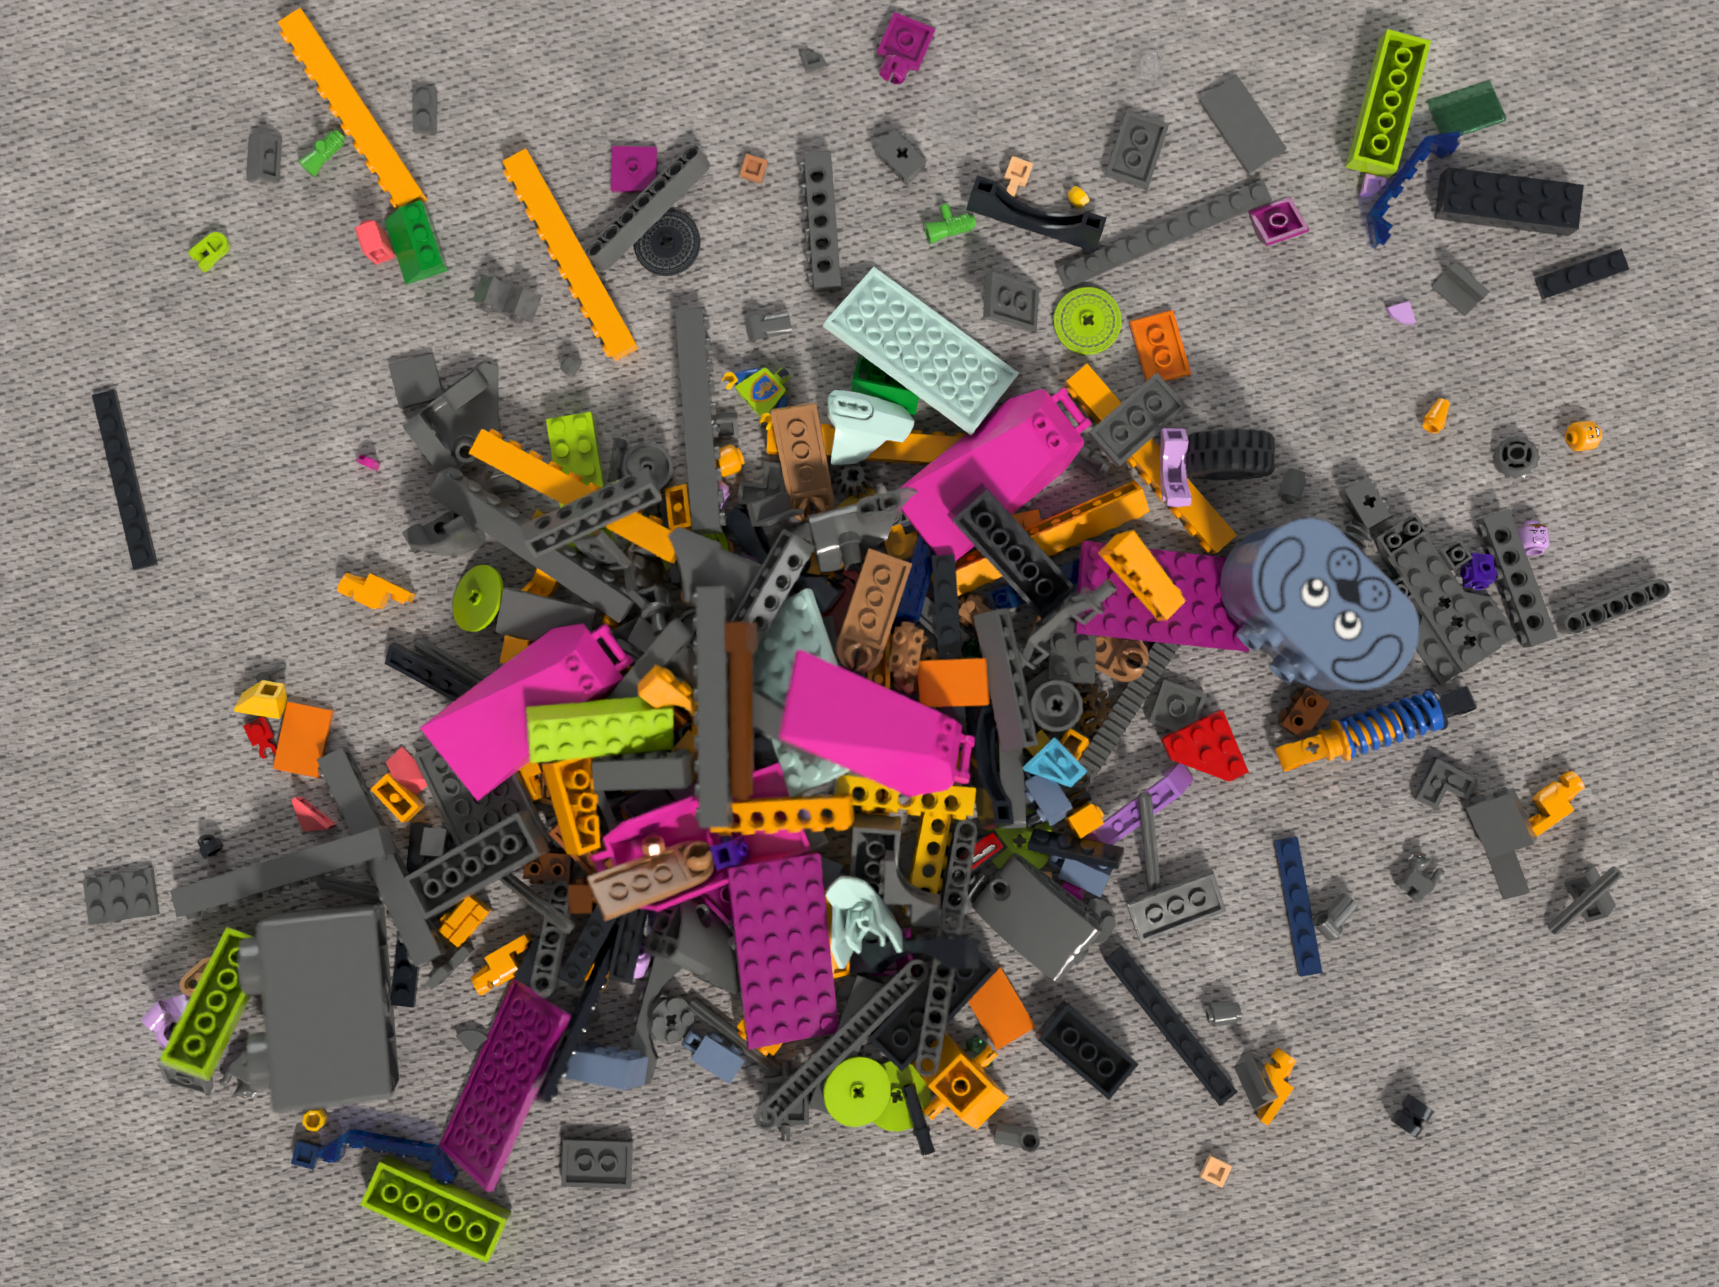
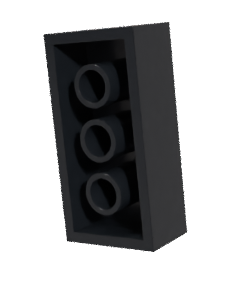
[1035,1000,1139,1100]

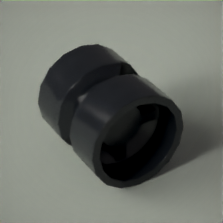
[1391,1094,1435,1138]

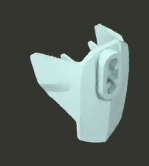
[828,390,914,465]
[826,876,902,969]

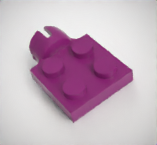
[877,12,936,85]

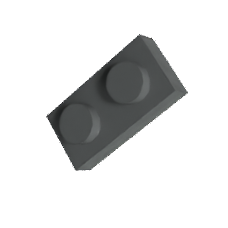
[413,87,437,134]

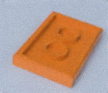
[1129,309,1191,382]
[918,658,990,707]
[273,702,334,778]
[968,967,1036,1050]

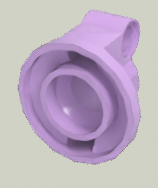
[141,994,191,1050]

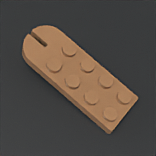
[771,402,835,523]
[835,549,912,672]
[1028,616,1149,682]
[587,840,714,921]

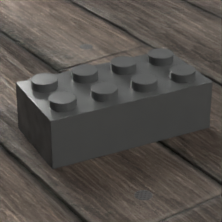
[592,748,699,790]
[850,814,901,912]

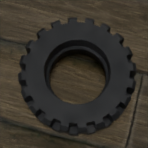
[1186,429,1275,480]

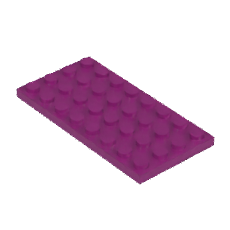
[1073,541,1249,652]
[727,851,838,1050]
[439,977,571,1191]

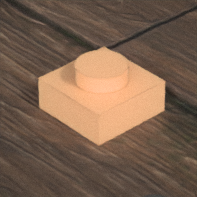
[1200,1154,1232,1187]

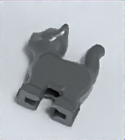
[1394,854,1445,903]
[219,1048,257,1098]

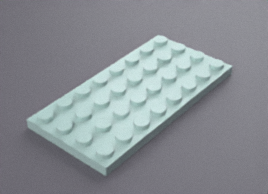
[823,267,1019,435]
[753,589,851,797]

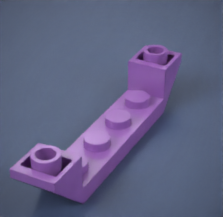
[1078,762,1194,845]

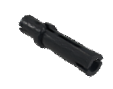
[1026,787,1092,830]
[901,1083,935,1156]

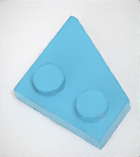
[1023,737,1088,787]

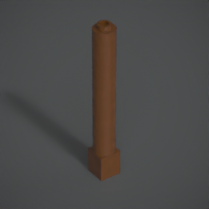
[725,622,757,800]

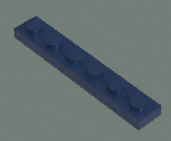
[1274,836,1323,977]

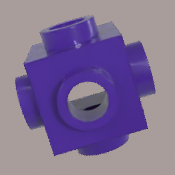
[1460,553,1497,590]
[710,834,750,870]

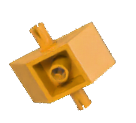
[912,1032,1009,1130]

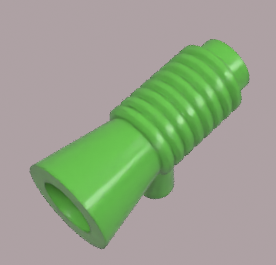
[297,129,346,178]
[923,204,976,245]

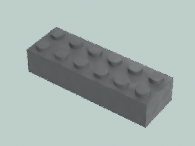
[403,810,550,920]

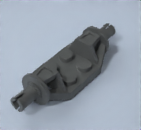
[623,511,674,637]
[1017,579,1117,670]

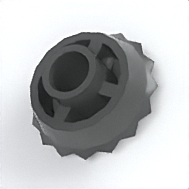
[1493,436,1540,479]

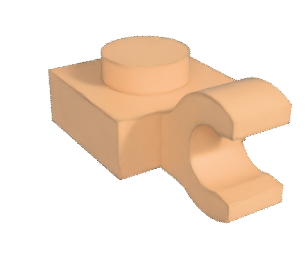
[1004,156,1033,197]

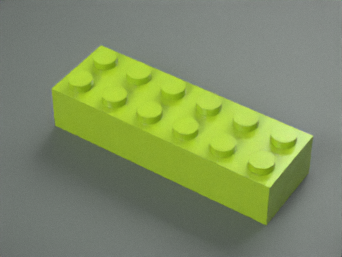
[1345,29,1431,179]
[546,412,616,555]
[526,697,673,763]
[160,927,253,1081]
[360,1155,512,1263]

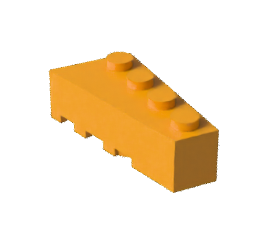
[1098,530,1186,621]
[542,757,600,855]

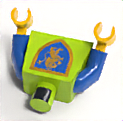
[721,367,791,431]

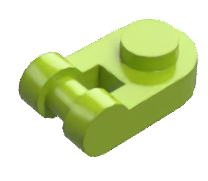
[188,232,230,272]

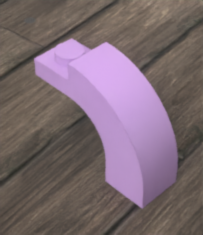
[1159,429,1192,507]

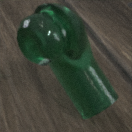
[966,1037,993,1067]

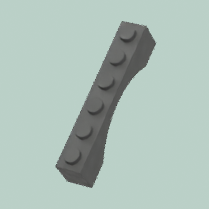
[627,955,682,1084]

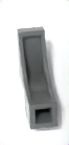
[879,850,941,926]

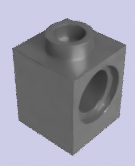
[420,825,453,859]

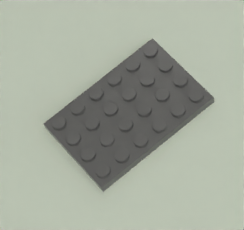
[413,745,551,847]

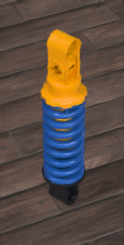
[1275,686,1477,772]

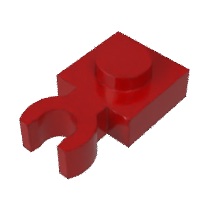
[243,716,277,759]

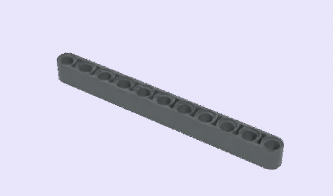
[916,820,978,1076]

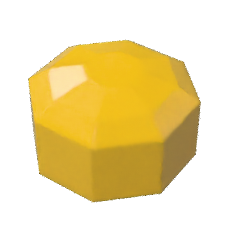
[1067,186,1089,209]
[302,1108,327,1131]

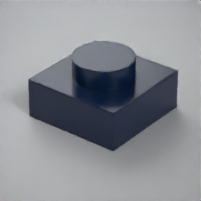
[291,1139,322,1170]

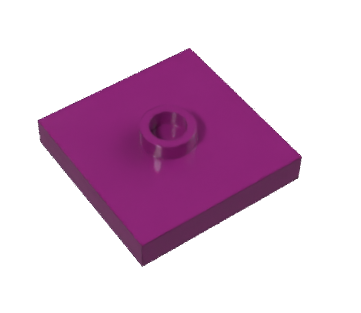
[611,146,658,193]

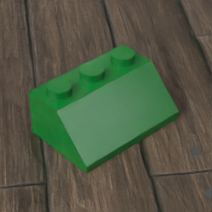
[385,200,449,285]
[851,355,919,415]

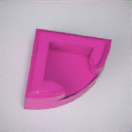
[356,454,380,471]

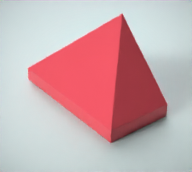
[385,746,427,795]
[292,796,337,832]

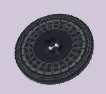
[634,210,701,276]

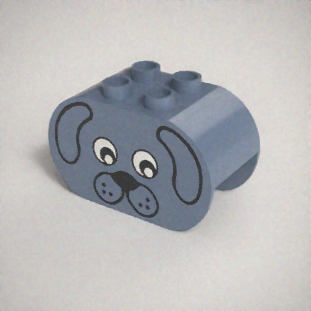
[1220,519,1419,690]

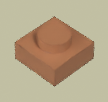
[740,154,768,184]

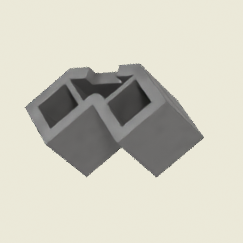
[472,276,542,324]

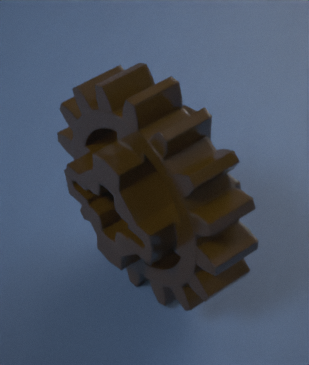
[1074,683,1113,734]

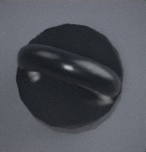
[198,834,224,858]

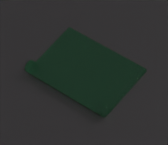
[1426,79,1506,143]

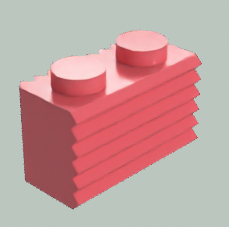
[354,220,396,265]

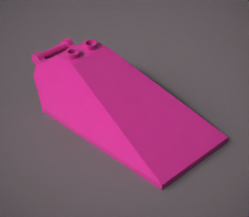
[899,387,1092,562]
[420,623,634,801]
[779,649,975,797]
[589,762,811,911]

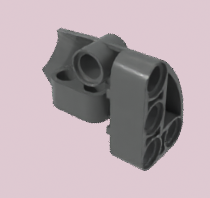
[403,362,499,473]
[808,487,917,574]
[402,510,486,556]
[668,527,763,621]
[645,898,741,995]

